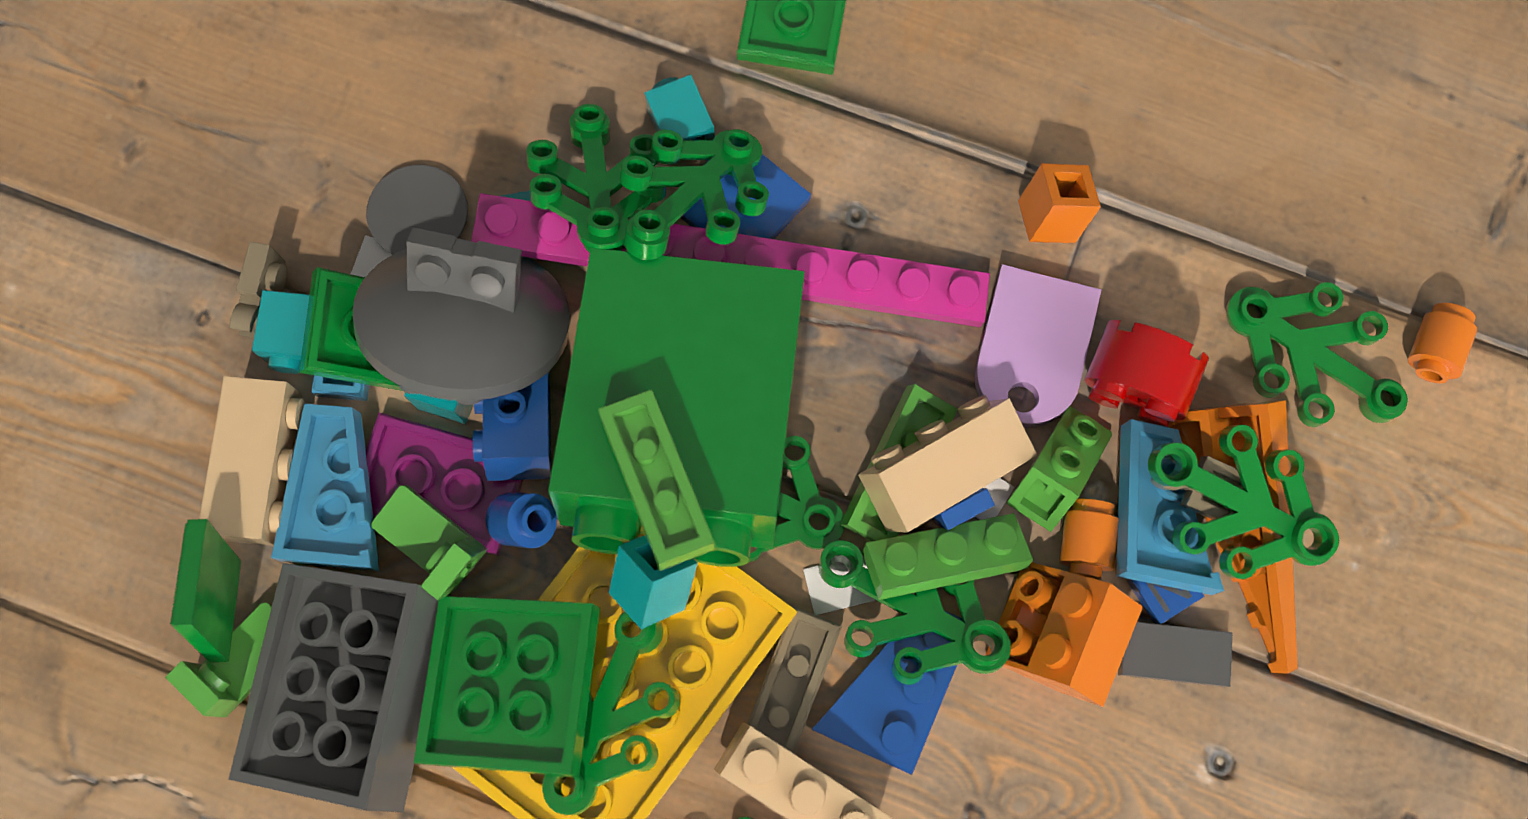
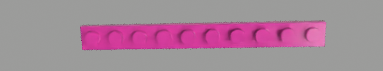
[471,193,990,327]

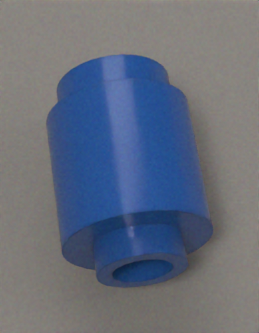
[485,492,557,548]

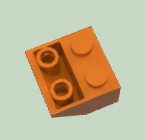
[985,562,1143,707]

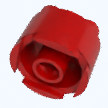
[1084,320,1209,427]

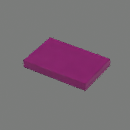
[366,412,523,556]

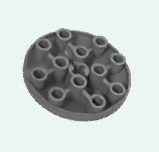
[353,227,570,405]

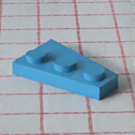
[271,404,380,572]
[1116,419,1224,595]

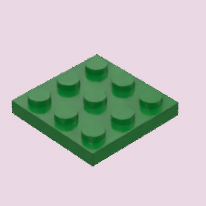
[413,596,600,777]

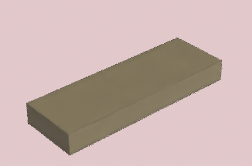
[747,606,842,754]

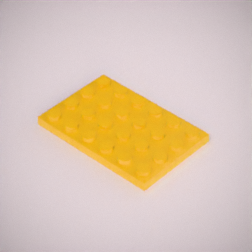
[452,534,798,819]

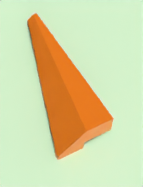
[1168,400,1298,674]

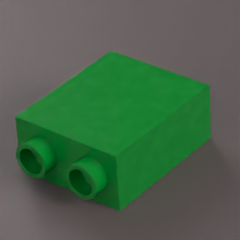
[548,248,805,567]

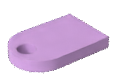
[974,264,1101,428]

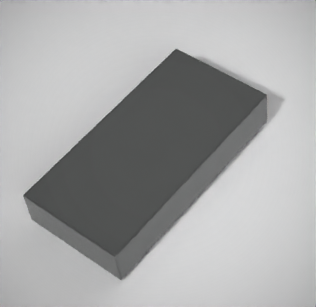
[1118,622,1233,687]

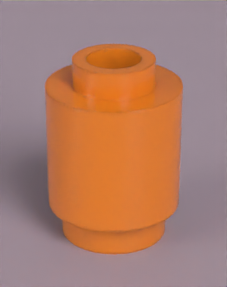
[1408,303,1477,383]
[1059,499,1119,580]

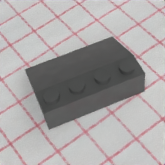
[228,563,452,812]

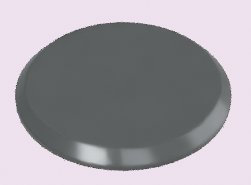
[366,165,468,254]

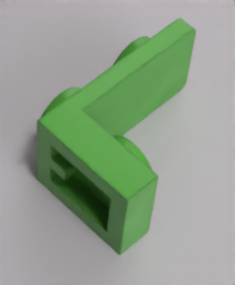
[1006,406,1112,532]
[371,485,488,600]
[165,602,272,718]

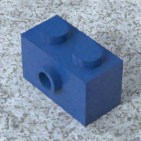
[473,371,551,481]

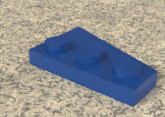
[811,610,963,775]

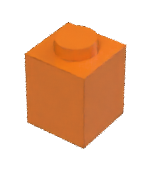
[1018,163,1101,243]

